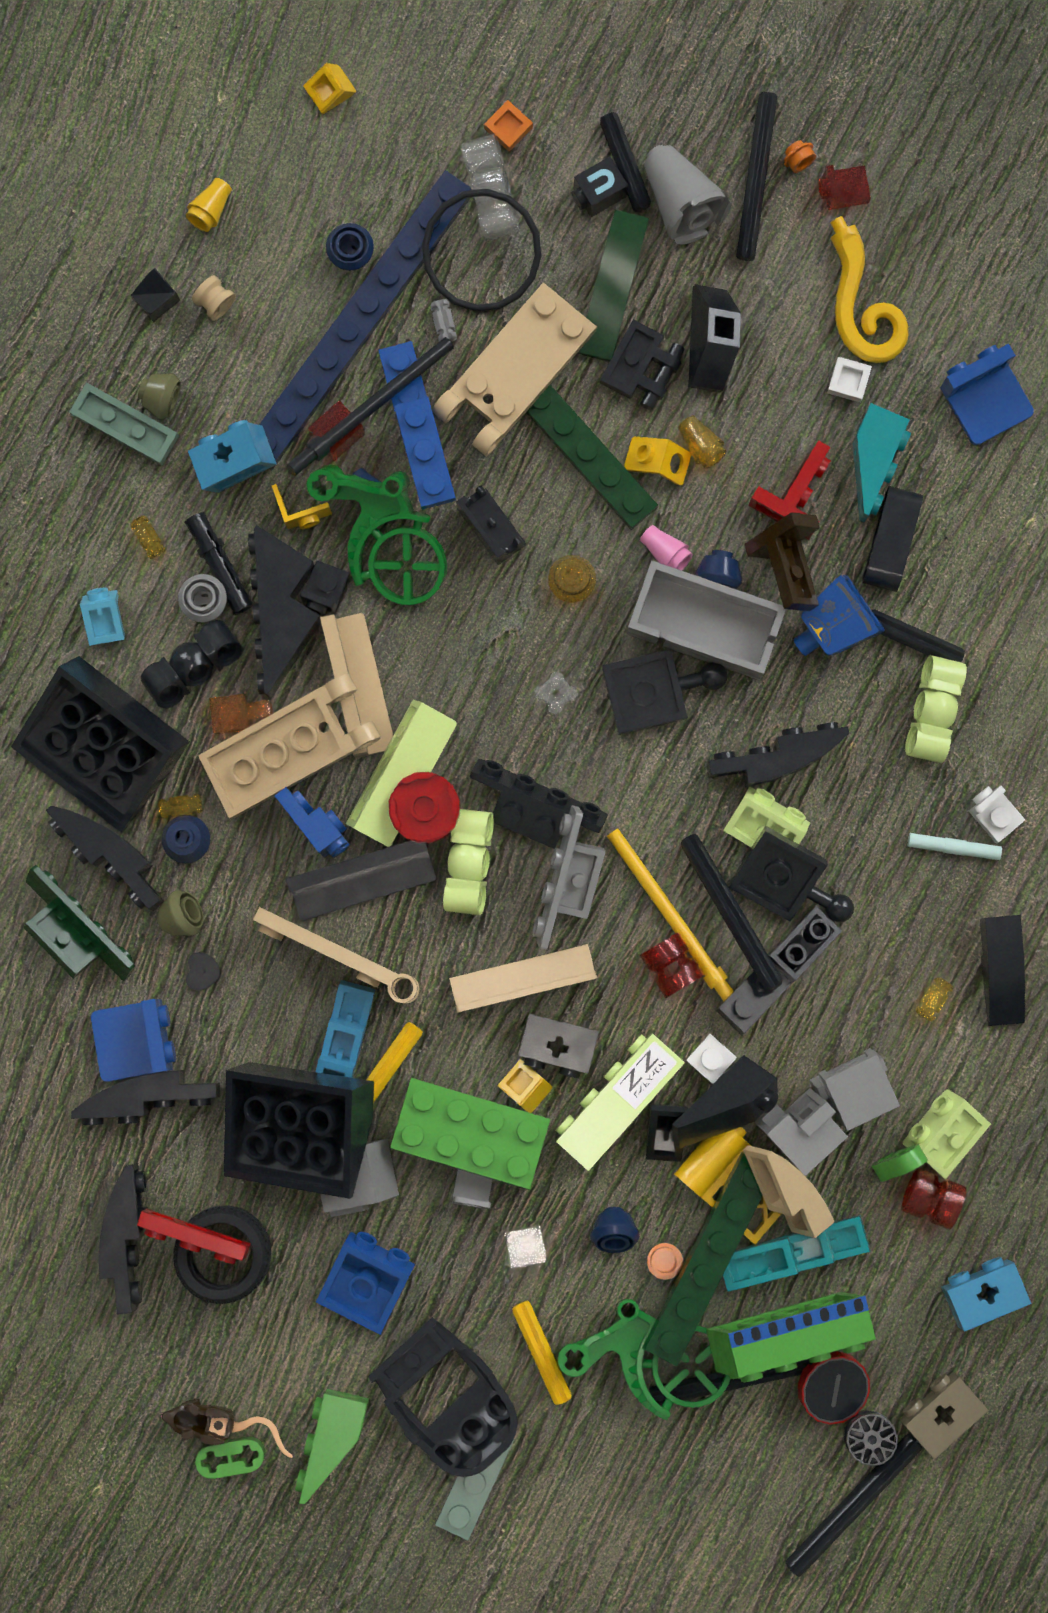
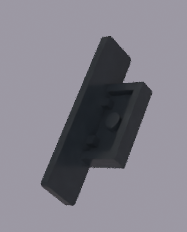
[469,759,608,849]

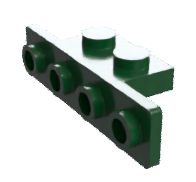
[24,865,135,981]

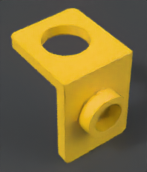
[624,436,691,485]
[272,484,332,529]

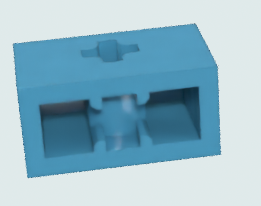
[188,420,277,493]
[941,1257,1031,1332]

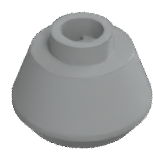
[178,574,227,622]

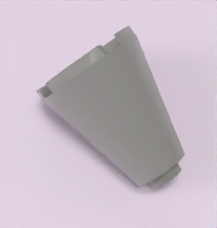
[644,145,731,245]

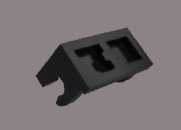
[456,485,527,565]

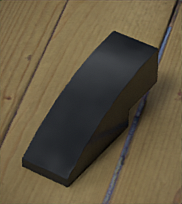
[980,915,1025,1026]

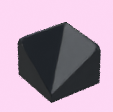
[131,268,180,322]

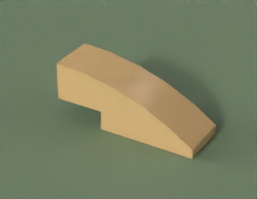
[743,1146,835,1238]

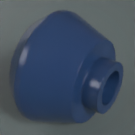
[326,223,374,271]
[694,550,742,589]
[162,815,210,864]
[590,1207,640,1253]

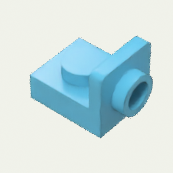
[80,587,125,646]

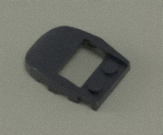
[368,1317,518,1477]

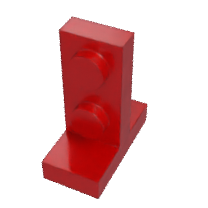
[748,440,831,540]

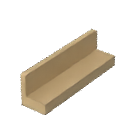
[320,613,393,759]
[449,944,597,1013]

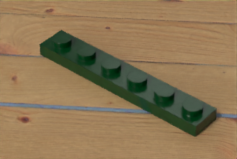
[526,385,658,530]
[642,1152,763,1366]

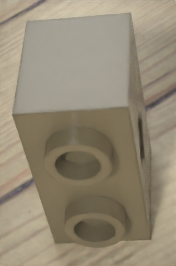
[900,1372,989,1460]

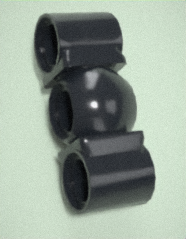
[141,620,243,709]

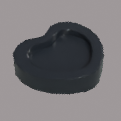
[186,952,221,990]

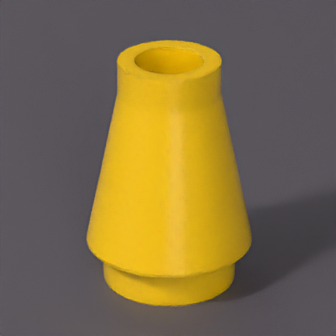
[186,178,232,232]

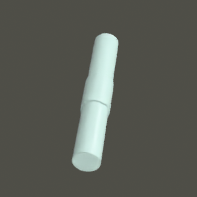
[907,833,1002,860]

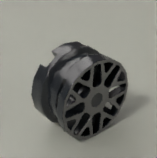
[843,1410,898,1466]

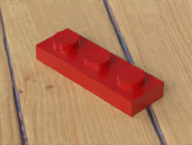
[137,1209,251,1264]

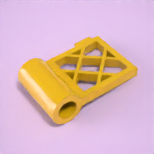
[674,1127,782,1245]

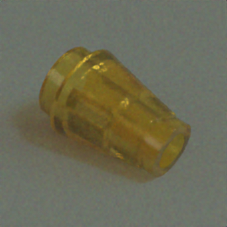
[678,415,727,469]

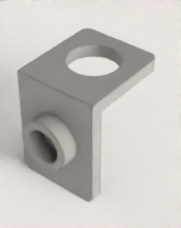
[452,1169,492,1210]

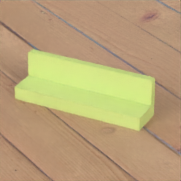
[346,699,457,847]

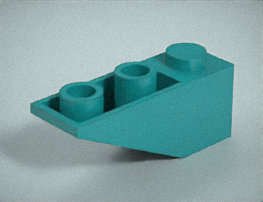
[852,403,911,522]

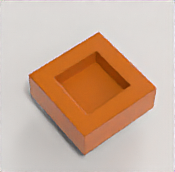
[484,100,533,152]

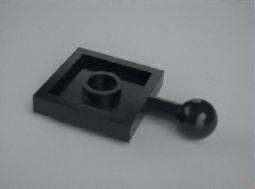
[602,649,727,735]
[729,826,854,923]

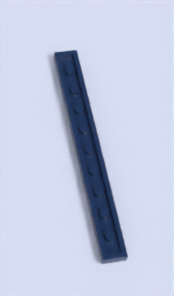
[259,170,474,471]

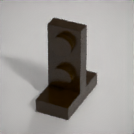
[744,512,820,611]

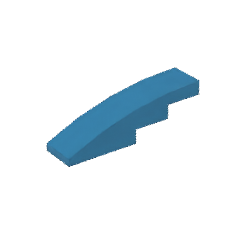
[316,980,376,1078]

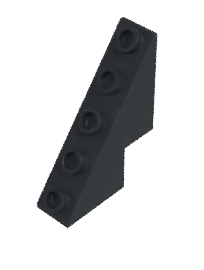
[248,525,321,699]

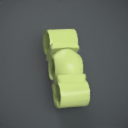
[905,655,967,763]
[443,809,494,915]

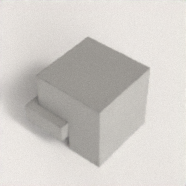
[809,1048,900,1131]
[755,1088,848,1176]
[320,1138,399,1217]

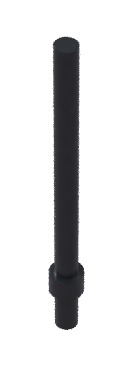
[287,337,454,476]

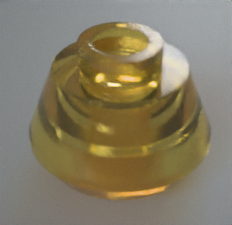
[548,555,596,603]

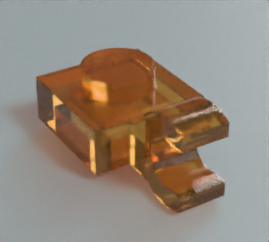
[209,694,273,735]

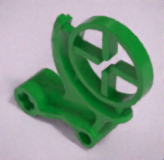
[307,464,447,605]
[557,1299,730,1421]

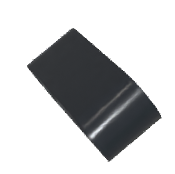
[862,486,923,592]

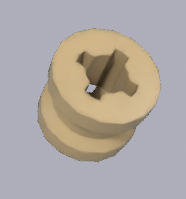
[192,275,236,321]

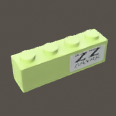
[555,1033,685,1171]

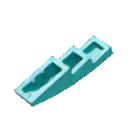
[723,1215,870,1292]

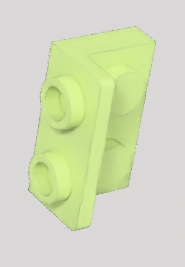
[723,787,810,847]
[903,1089,991,1179]

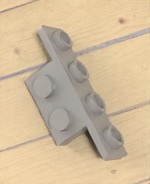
[532,805,606,950]

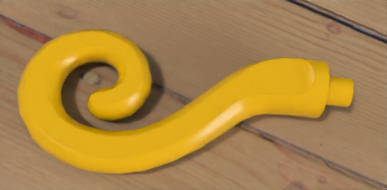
[830,216,909,363]

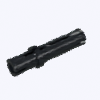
[184,512,253,615]

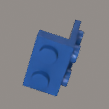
[940,344,1034,446]
[91,999,176,1081]

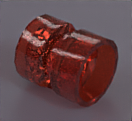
[639,932,705,998]
[901,1167,967,1230]

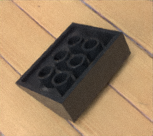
[11,656,190,833]
[224,1062,374,1199]

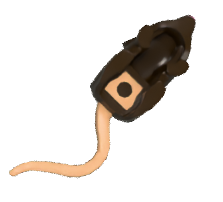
[161,1399,293,1458]

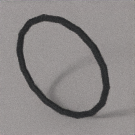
[422,189,542,312]

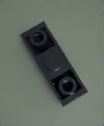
[688,284,741,393]

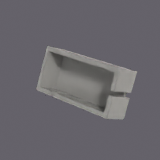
[626,560,786,680]

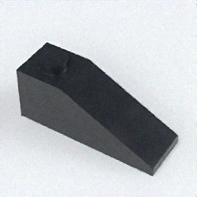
[672,1055,779,1149]

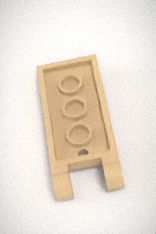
[432,283,597,456]
[198,674,381,819]
[253,907,420,1004]

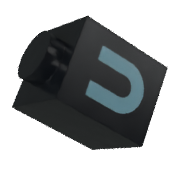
[571,156,628,217]

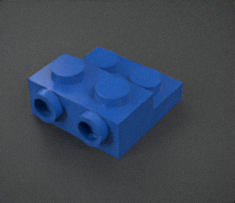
[275,787,350,858]
[316,1232,415,1335]

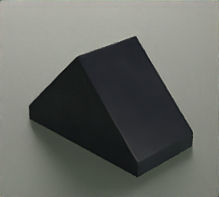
[646,1103,688,1162]

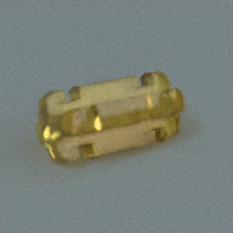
[130,515,165,559]
[158,793,203,818]
[916,977,953,1022]

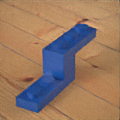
[378,341,456,510]

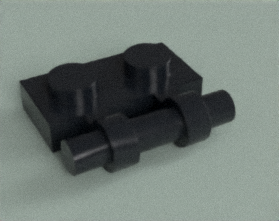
[600,319,685,410]

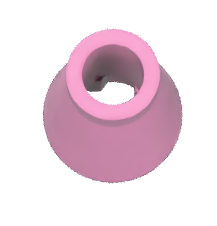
[640,525,693,571]

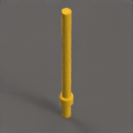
[607,828,734,1001]

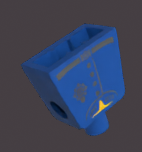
[793,575,885,656]

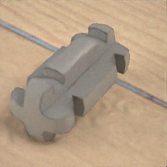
[431,299,457,342]

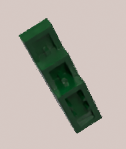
[578,209,649,362]

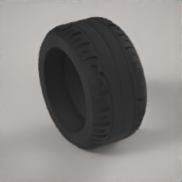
[173,1205,272,1304]

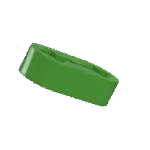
[871,1144,928,1182]
[195,1437,266,1479]

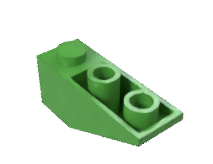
[295,1389,369,1504]

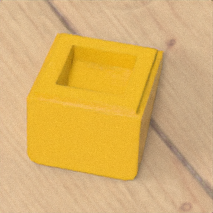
[303,63,356,114]
[497,1058,553,1113]

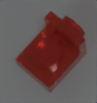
[818,165,871,210]

